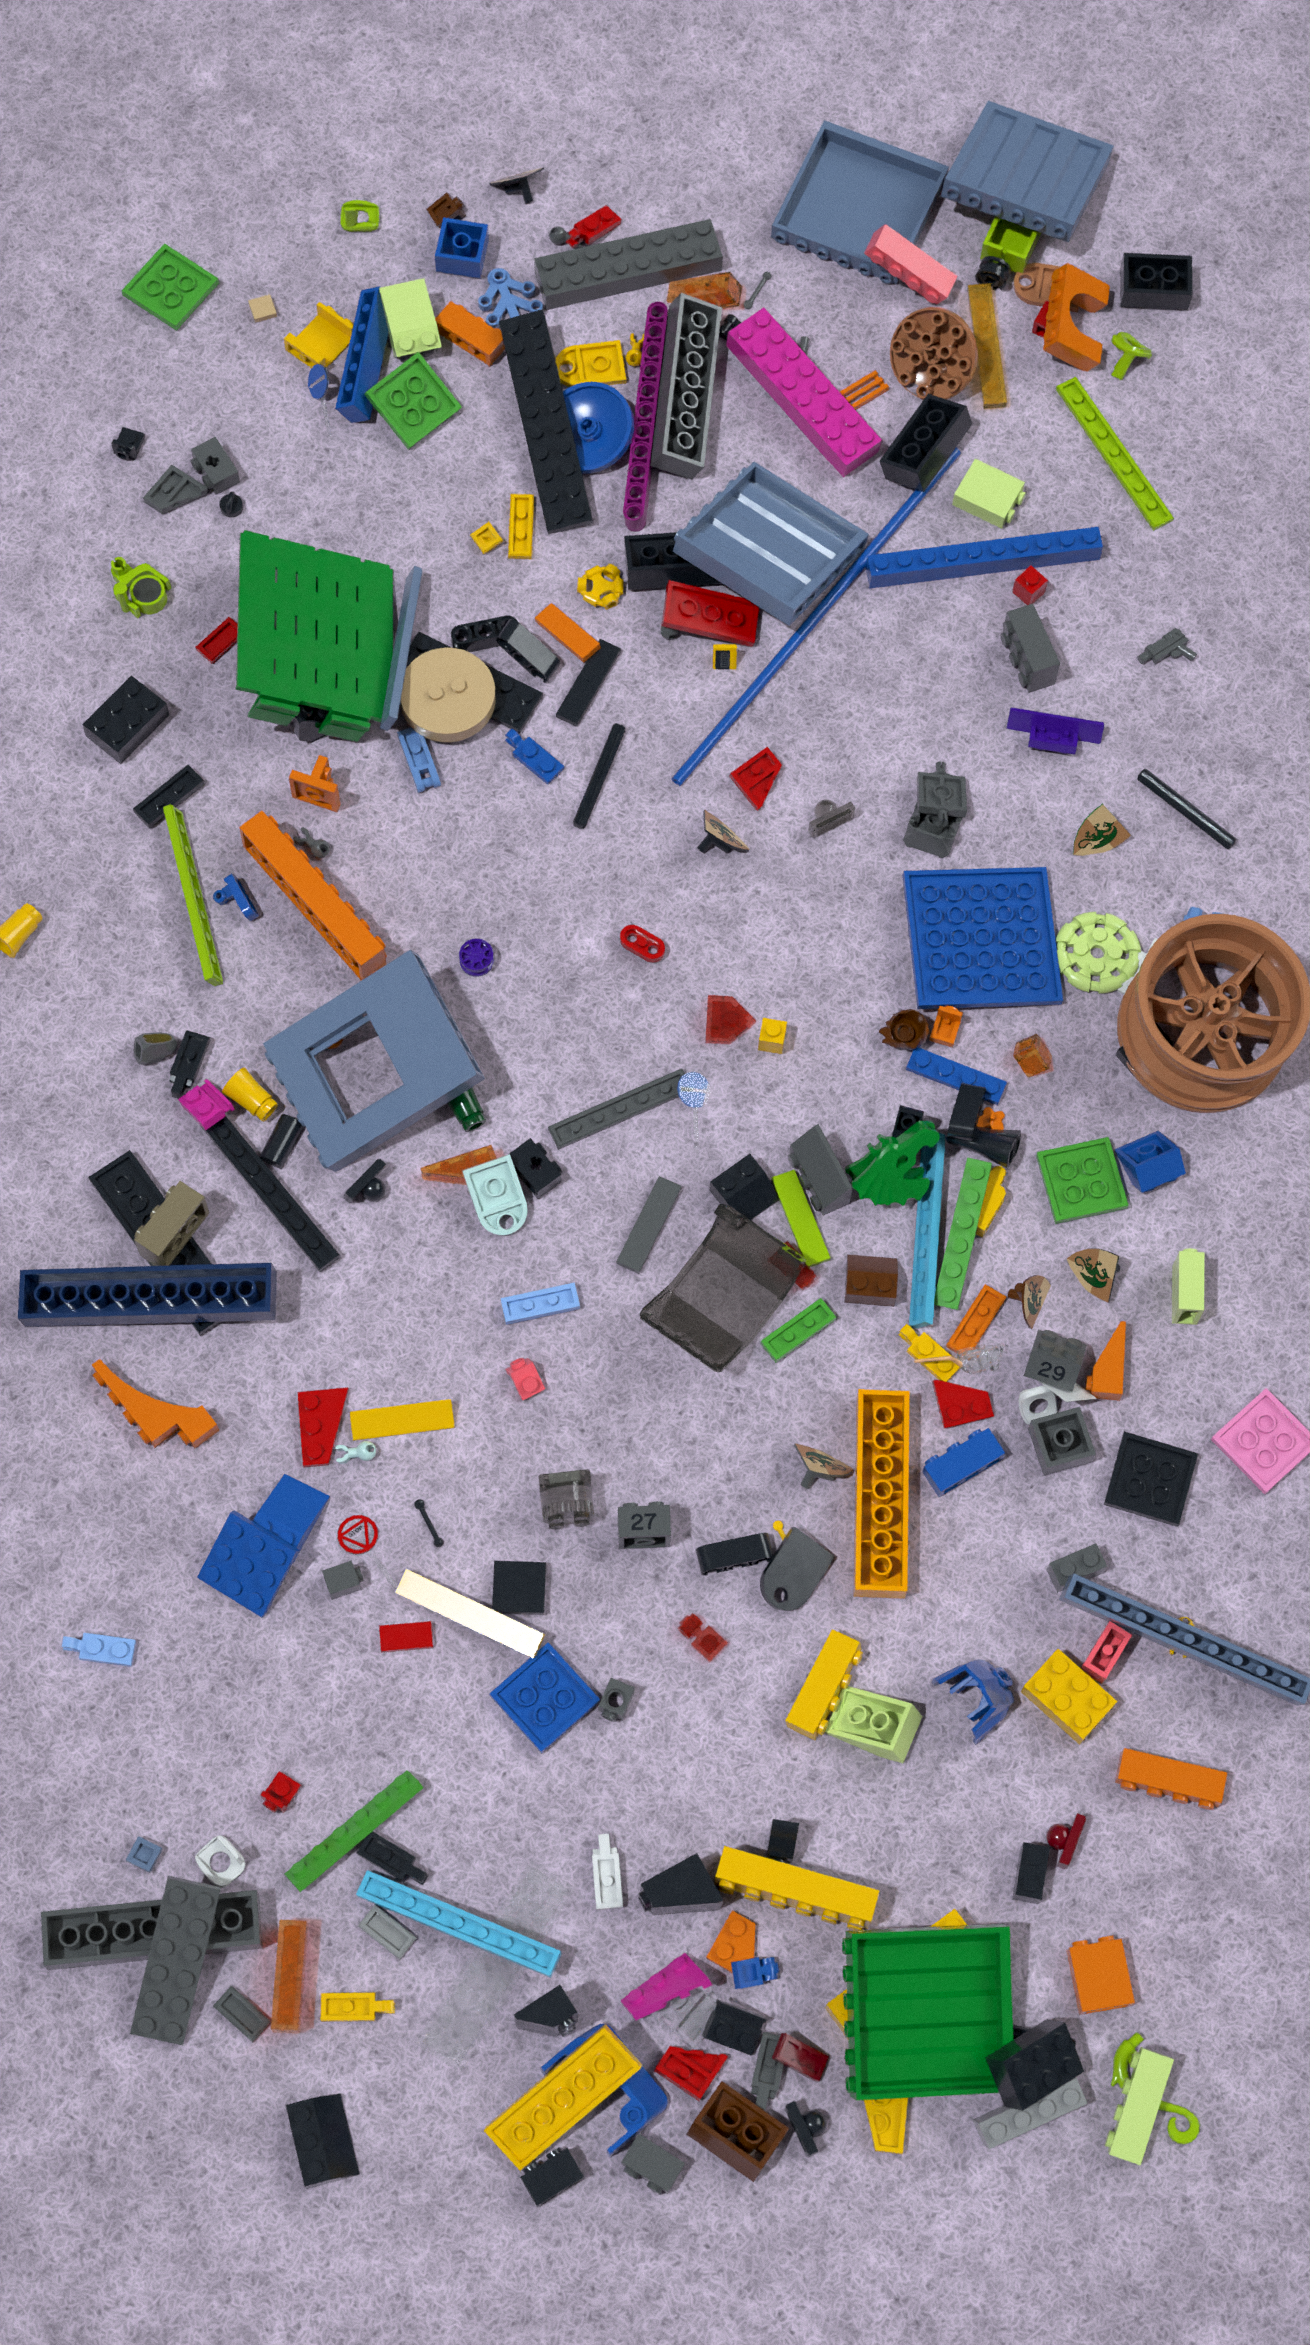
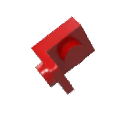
[260,1771,301,1813]

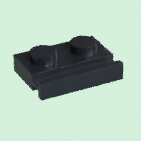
[702,1999,767,2056]

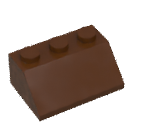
[686,2081,789,2182]

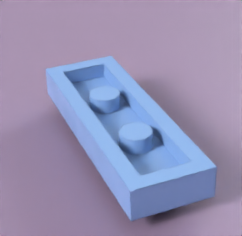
[501,1283,580,1325]

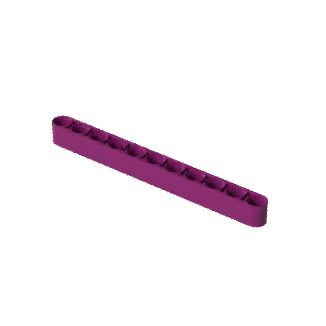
[623,301,668,532]

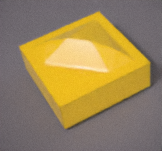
[470,522,503,554]

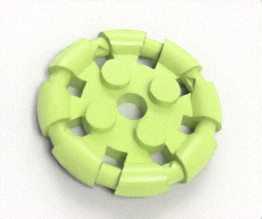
[1055,911,1141,994]

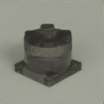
[538,1469,594,1530]

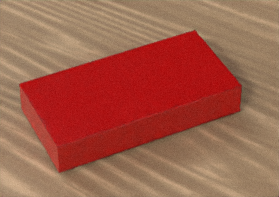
[195,617,238,664]
[379,1621,433,1653]

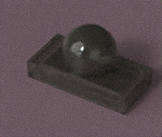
[808,799,855,838]

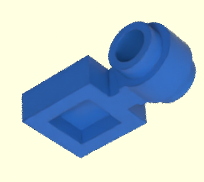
[731,1957,780,1989]

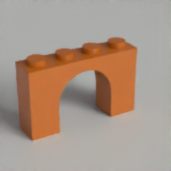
[1043,263,1110,371]

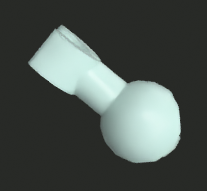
[335,1441,376,1464]

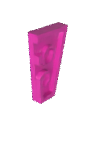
[620,1953,712,2021]

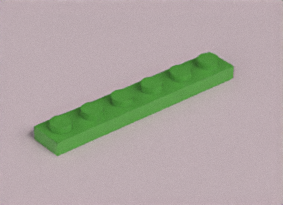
[934,1157,992,1310]
[285,1770,423,1892]

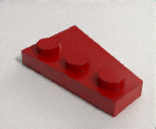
[297,1387,349,1468]

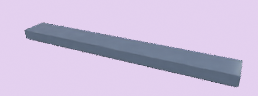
[380,566,423,731]

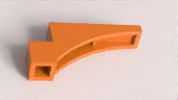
[92,1359,219,1449]

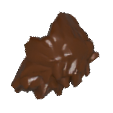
[879,1009,930,1050]

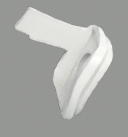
[1019,1385,1058,1424]
[195,1835,245,1887]

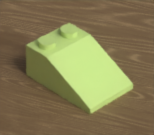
[379,278,442,357]
[825,1686,923,1763]

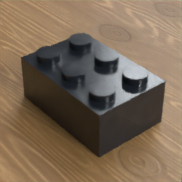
[1120,253,1193,310]
[82,675,169,764]
[985,2019,1085,2111]

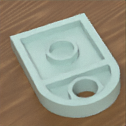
[462,1154,527,1235]

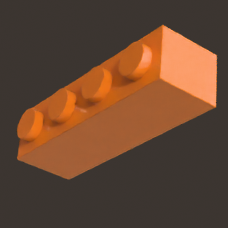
[1115,1748,1228,1810]

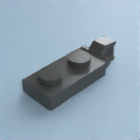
[751,2032,784,2111]

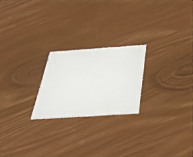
[1039,1381,1097,1402]

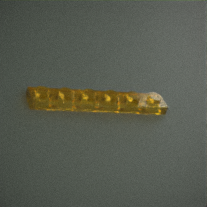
[967,284,1007,409]

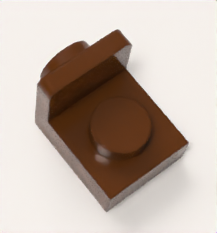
[426,192,467,229]

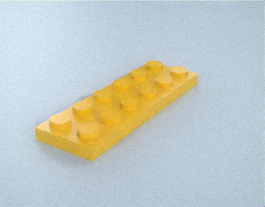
[484,2024,642,2171]

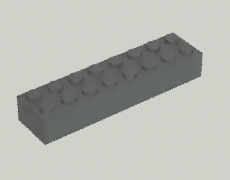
[534,219,723,310]
[650,293,722,479]
[41,1890,263,1970]

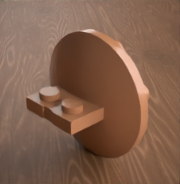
[890,307,978,400]

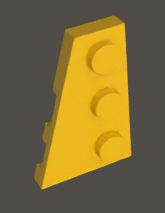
[864,2098,908,2155]

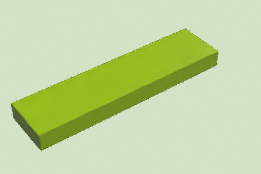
[771,1169,831,1268]

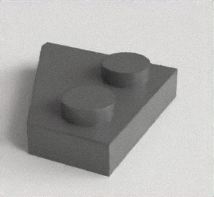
[143,465,208,514]

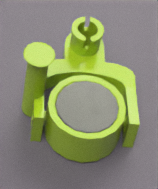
[111,557,171,618]

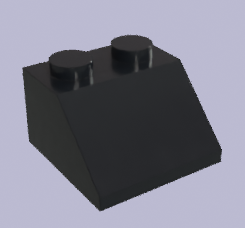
[709,1153,779,1228]

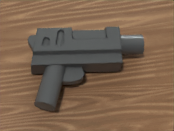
[1137,628,1197,665]

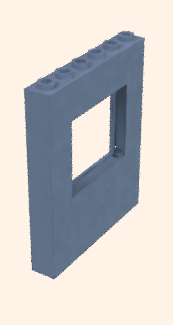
[263,950,485,1172]

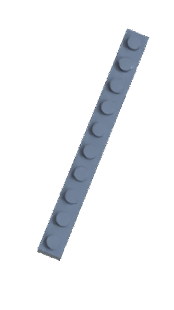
[1059,1574,1310,1706]

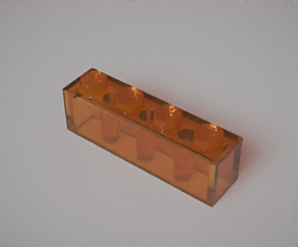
[271,1920,308,2034]

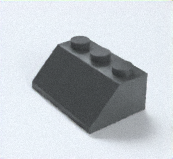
[788,1124,853,1216]

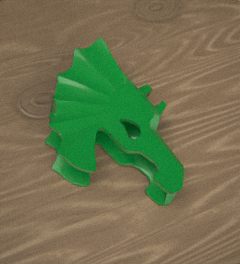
[844,1121,940,1206]

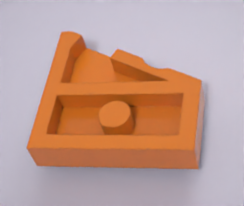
[706,1910,755,1974]

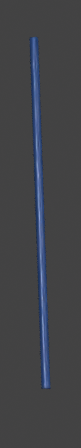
[671,447,961,786]

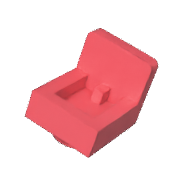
[505,1358,545,1400]

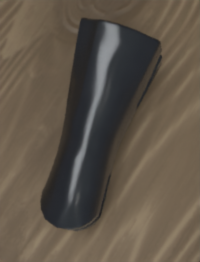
[946,1127,1021,1168]

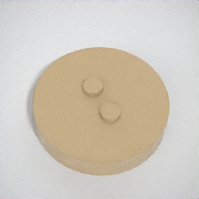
[400,648,495,742]

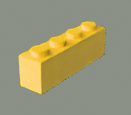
[785,1629,863,1741]

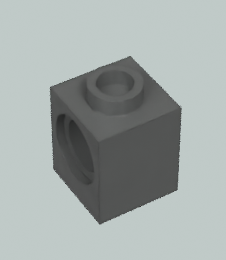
[598,1678,635,1722]

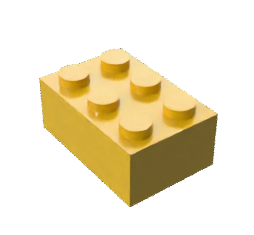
[1021,1649,1117,1745]

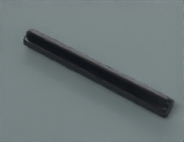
[573,723,625,829]
[1137,769,1237,849]

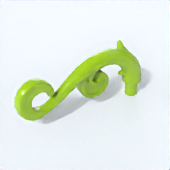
[1111,2032,1200,2145]

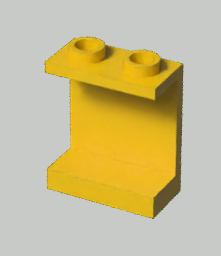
[284,302,354,370]

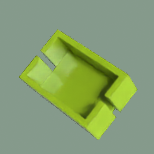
[980,216,1041,273]

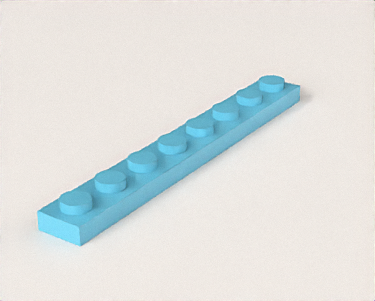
[909,1132,946,1329]
[356,1870,562,1978]

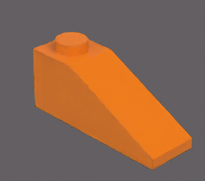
[1085,1321,1126,1401]

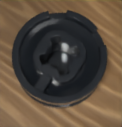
[975,256,1011,291]

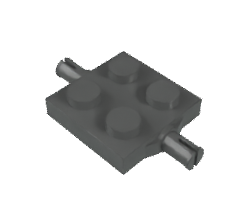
[916,761,967,827]

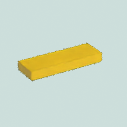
[508,494,534,559]

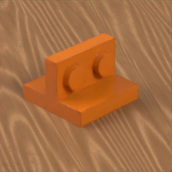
[289,755,340,812]

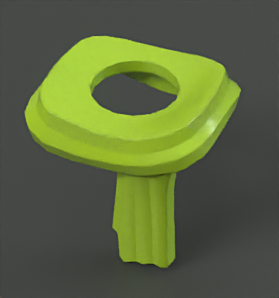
[340,200,379,232]
[1111,332,1152,380]

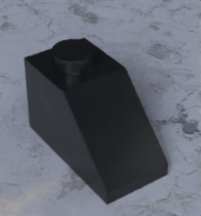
[766,1819,799,1864]

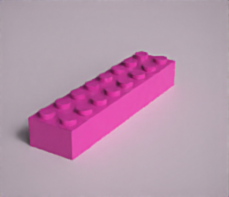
[726,307,882,477]

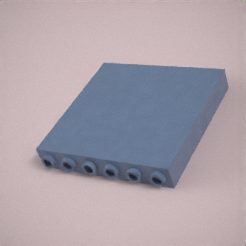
[771,120,949,285]

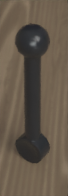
[414,1499,444,1548]

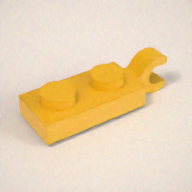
[898,1324,961,1382]
[320,1993,395,2022]

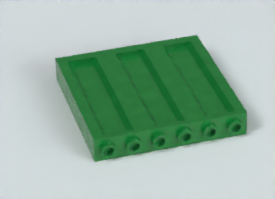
[842,1924,1013,2101]

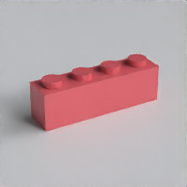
[864,224,957,304]

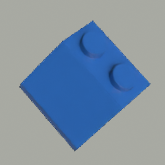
[1114,1131,1186,1193]

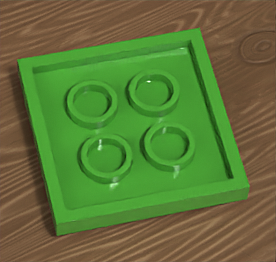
[122,243,219,331]
[364,352,462,450]
[1036,1137,1129,1224]

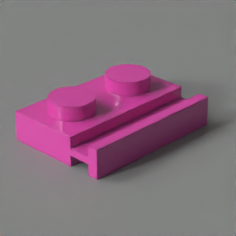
[178,1079,235,1130]

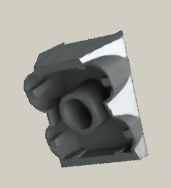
[903,803,963,858]

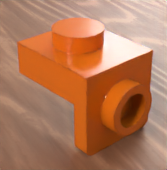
[929,1006,963,1048]

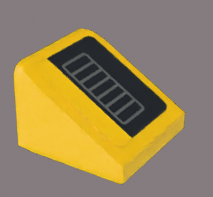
[713,644,737,670]

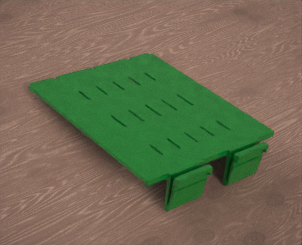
[235,530,393,742]

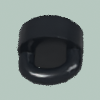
[219,491,243,517]

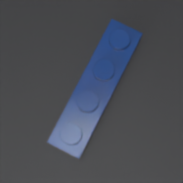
[906,1047,1007,1106]

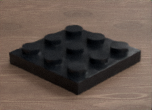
[1103,1431,1198,1527]

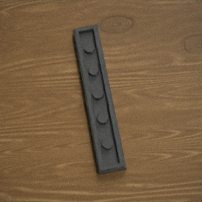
[548,1068,693,1150]

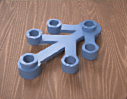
[478,268,543,329]

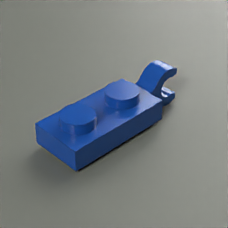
[505,728,564,785]

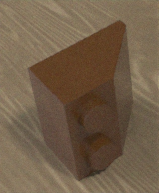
[844,1254,898,1307]

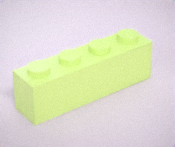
[1105,2047,1174,2166]

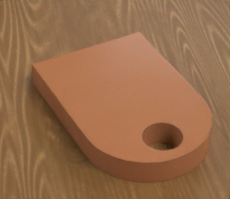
[1013,263,1085,313]

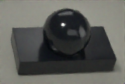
[343,1159,386,1203]
[785,2101,827,2157]

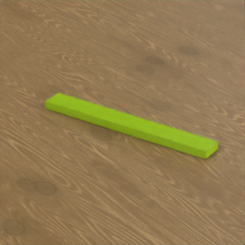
[1056,377,1174,531]
[163,804,223,986]

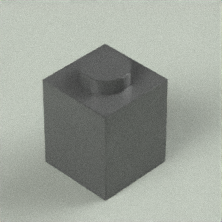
[322,1560,364,1600]

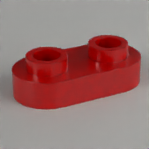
[620,925,665,963]

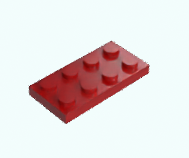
[661,580,759,647]

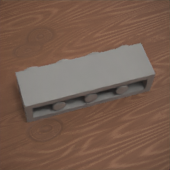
[972,2078,1088,2149]

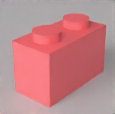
[1080,1621,1132,1684]

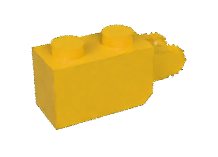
[976,1165,1006,1238]

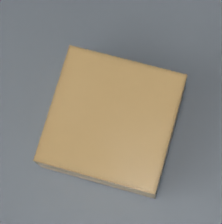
[248,294,277,323]

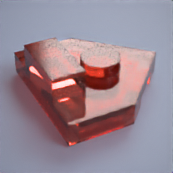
[705,995,756,1044]

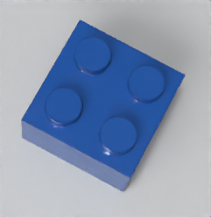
[435,217,489,278]

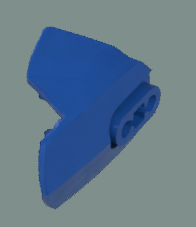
[932,1659,1015,1745]

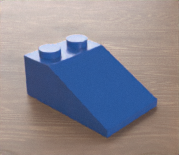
[253,1474,330,1564]

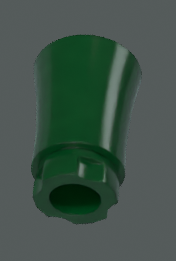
[447,1087,486,1132]

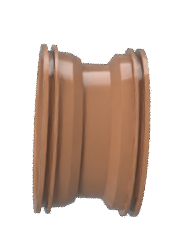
[1117,914,1310,1113]

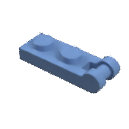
[397,728,441,793]

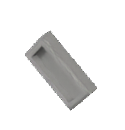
[358,1905,417,1960]

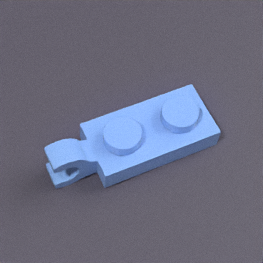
[62,1633,136,1667]

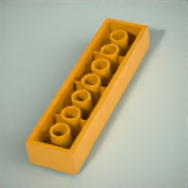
[853,1389,910,1599]

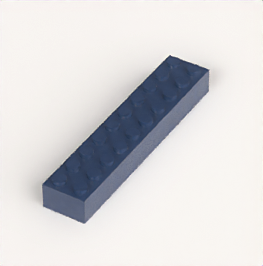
[18,1263,277,1327]

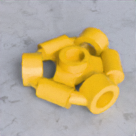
[577,563,624,610]

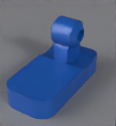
[213,873,259,921]

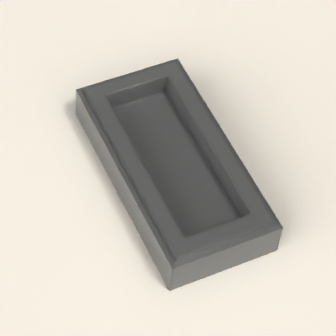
[213,1986,271,2043]

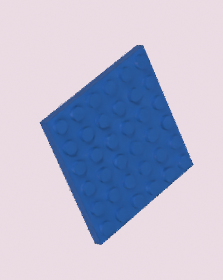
[902,867,1063,1009]

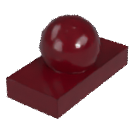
[1046,1813,1087,1869]

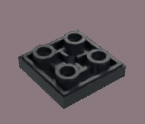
[492,1560,546,1615]

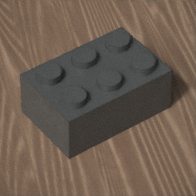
[1000,604,1060,693]

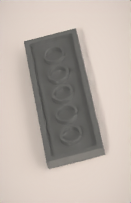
[130,1876,221,2046]

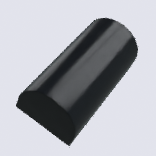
[259,1114,304,1170]

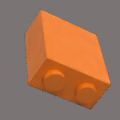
[1066,1936,1135,2015]

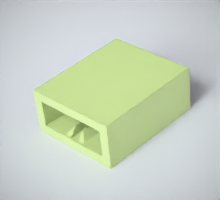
[952,459,1026,529]
[1172,1248,1205,1325]

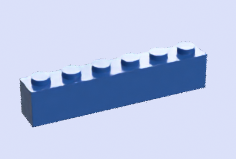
[335,286,389,423]

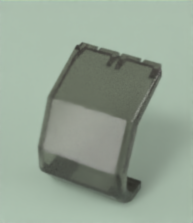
[640,1204,806,1372]

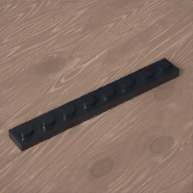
[199,1116,340,1272]

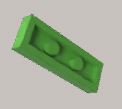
[760,1298,836,1363]

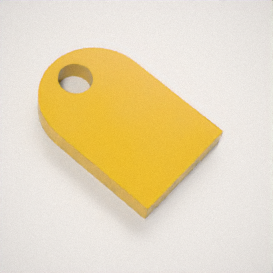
[556,340,626,387]

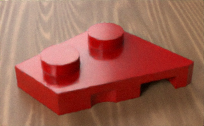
[729,746,782,811]
[932,1380,994,1428]
[654,2046,728,2101]

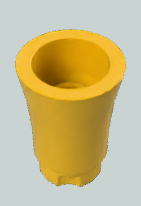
[0,903,43,958]
[222,1067,278,1122]

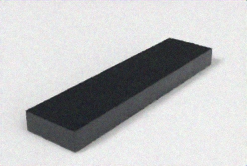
[556,639,621,727]

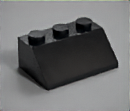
[514,1985,578,2037]
[286,2093,360,2189]

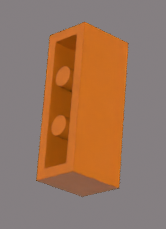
[435,301,505,366]

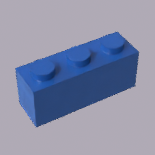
[922,1428,1005,1497]

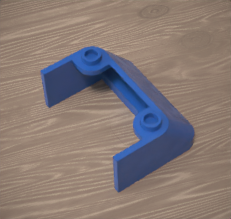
[541,2024,667,2157]

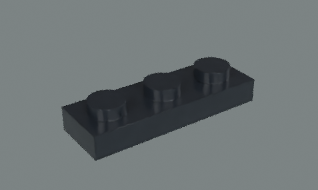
[133,765,205,829]

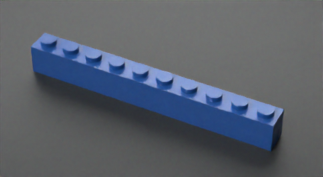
[866,526,1103,589]

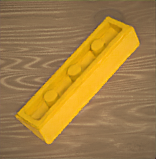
[349,1399,455,1441]

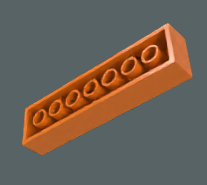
[239,811,387,981]

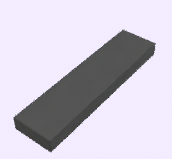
[616,1176,682,1274]

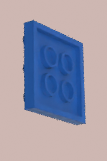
[197,1510,299,1618]
[489,1642,600,1754]

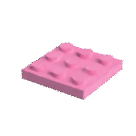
[1211,1388,1310,1495]

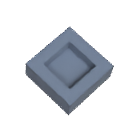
[126,1836,163,1873]

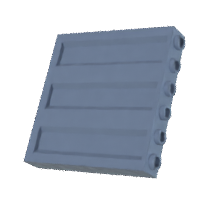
[941,101,1114,243]
[673,462,869,626]

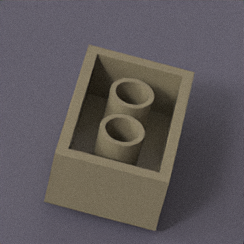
[134,1181,209,1266]

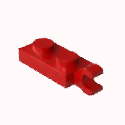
[566,205,622,248]

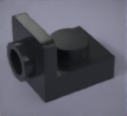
[111,427,145,460]

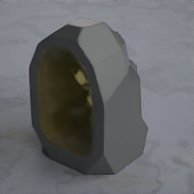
[134,1032,177,1065]

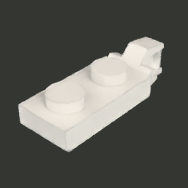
[592,1834,623,1910]

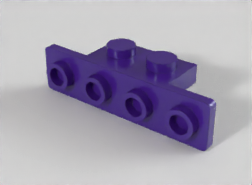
[1007,708,1104,755]

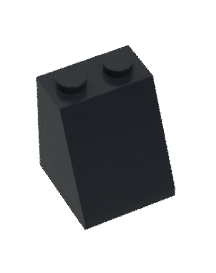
[638,1853,723,1915]

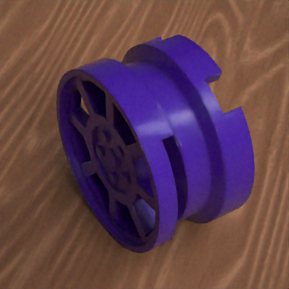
[459,938,494,977]

